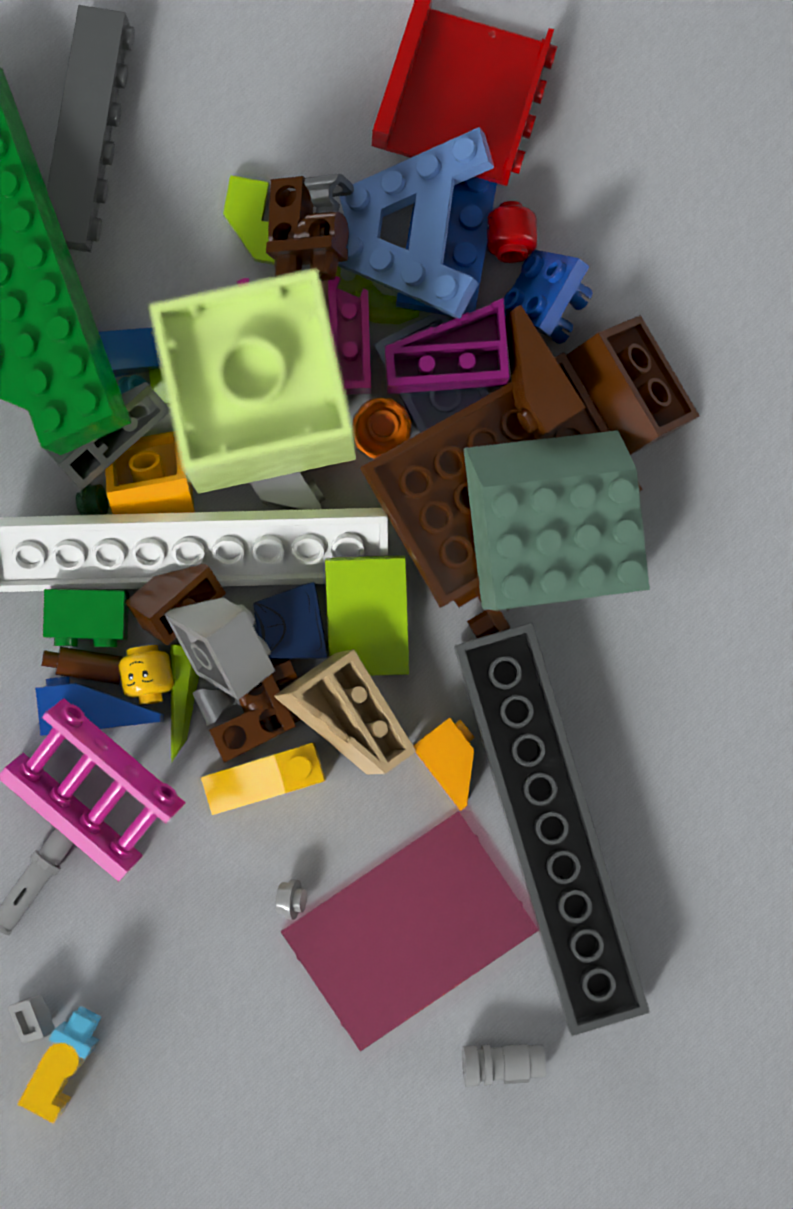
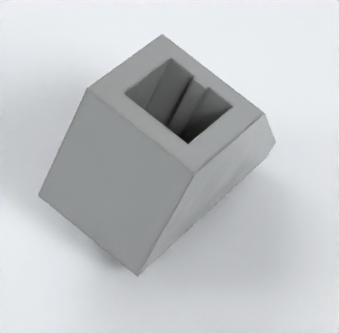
[250,472,326,510]

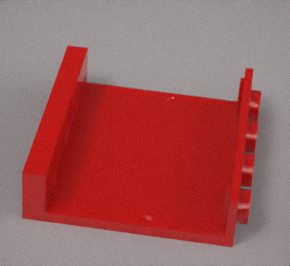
[371,0,558,186]

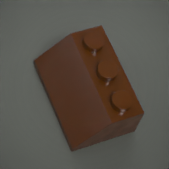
[566,315,700,455]

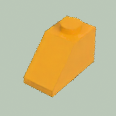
[413,718,475,811]

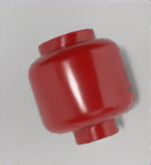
[487,201,538,263]

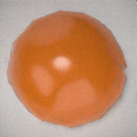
[351,398,412,459]

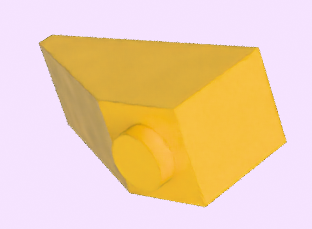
[201,742,326,815]

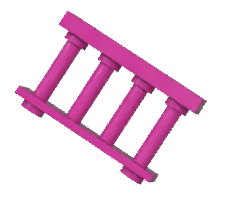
[0,698,186,882]

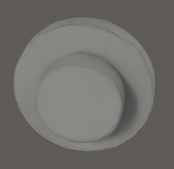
[276,879,307,920]

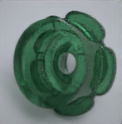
[75,483,109,515]

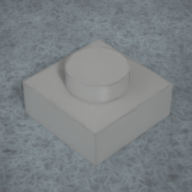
[8,994,55,1044]

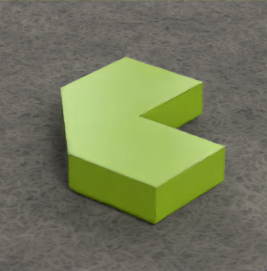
[223,175,275,265]

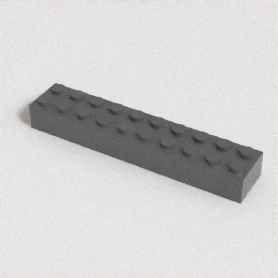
[454,622,650,1036]

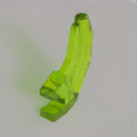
[336,266,419,325]

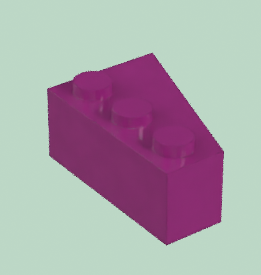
[385,298,509,394]

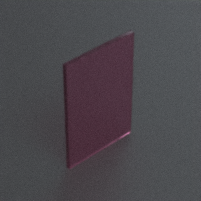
[281,811,539,1052]

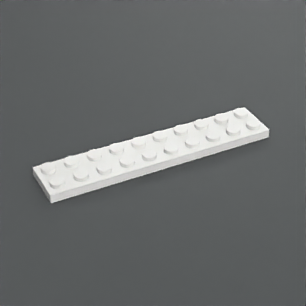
[0,508,388,592]

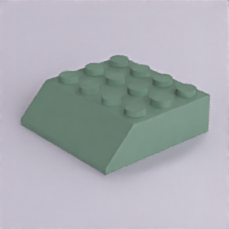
[464,431,650,610]

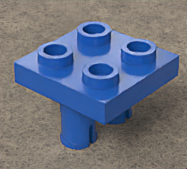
[503,250,593,344]

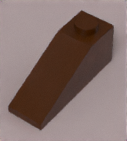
[505,305,586,439]

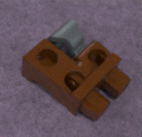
[266,174,354,281]
[192,658,301,763]

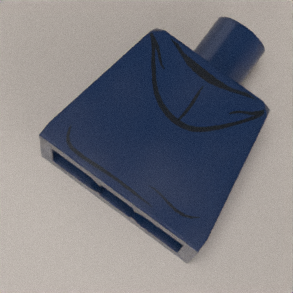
[253,582,328,659]

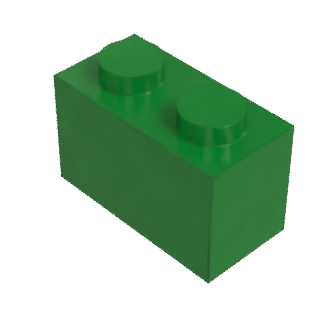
[43,589,129,648]

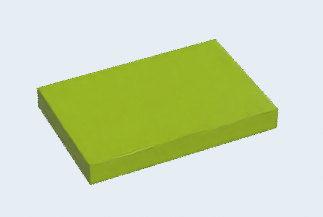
[325,555,409,676]

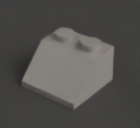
[165,598,275,700]

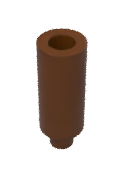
[41,646,123,685]

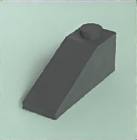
[45,382,171,490]

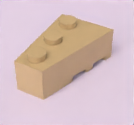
[274,649,416,775]

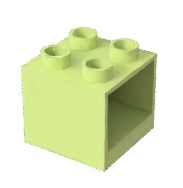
[149,269,356,494]

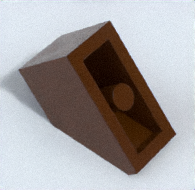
[125,563,226,646]

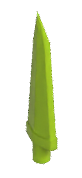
[170,644,199,763]

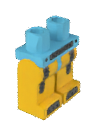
[17,1006,102,1124]

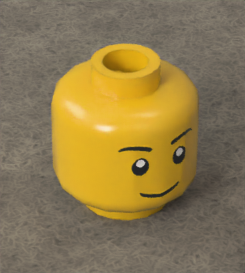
[119,645,174,705]

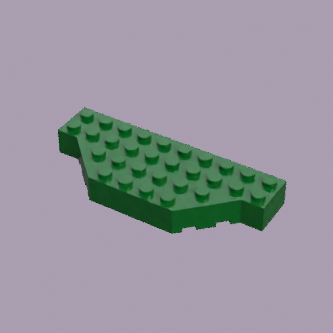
[0,67,132,456]

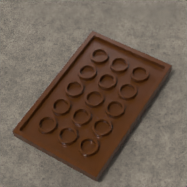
[360,352,643,608]

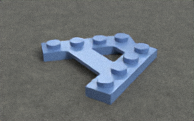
[338,127,494,319]

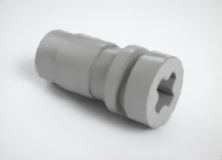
[462,1044,546,1087]

